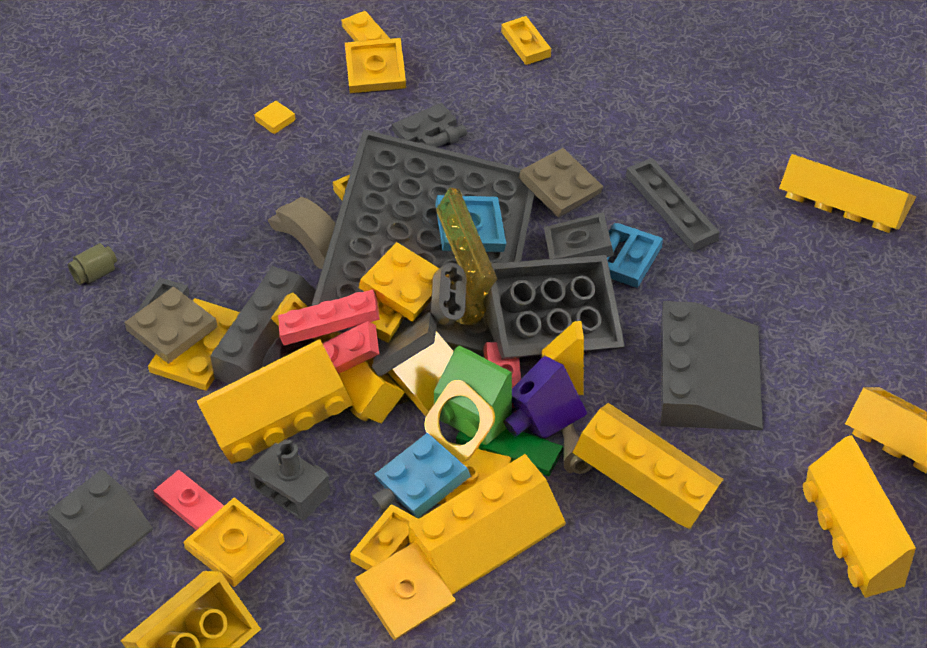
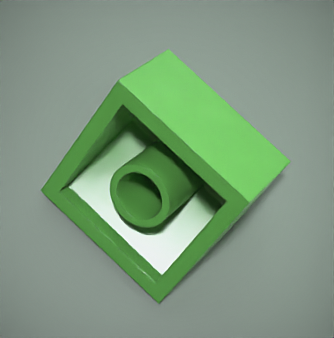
[434,345,512,445]

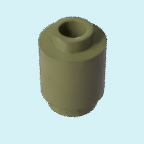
[68,243,117,285]

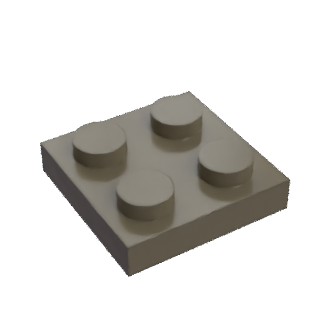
[518,148,604,217]
[124,286,218,364]

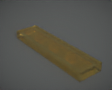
[436,187,497,301]

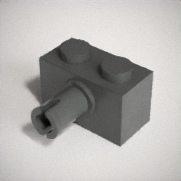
[248,440,331,521]

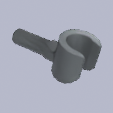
[372,488,413,516]

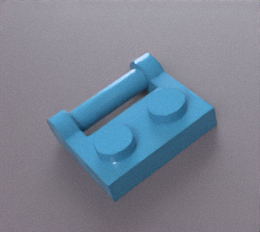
[607,223,663,288]

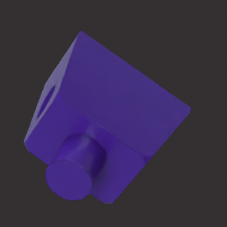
[503,355,588,438]

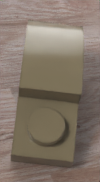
[268,197,336,269]

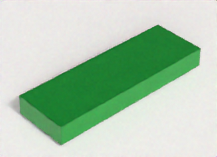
[456,429,563,477]

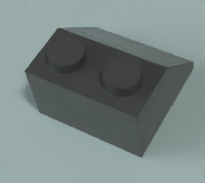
[47,469,153,573]

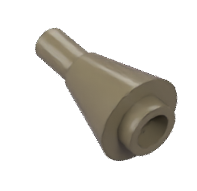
[561,423,593,474]

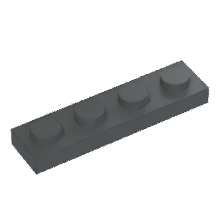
[626,158,720,252]

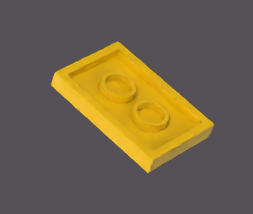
[148,298,240,391]

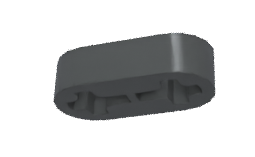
[431,262,467,325]

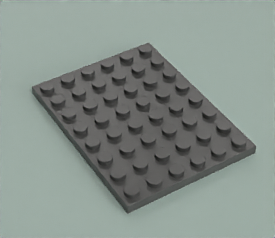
[311,129,534,358]

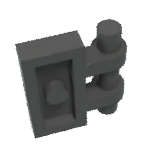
[392,103,467,148]

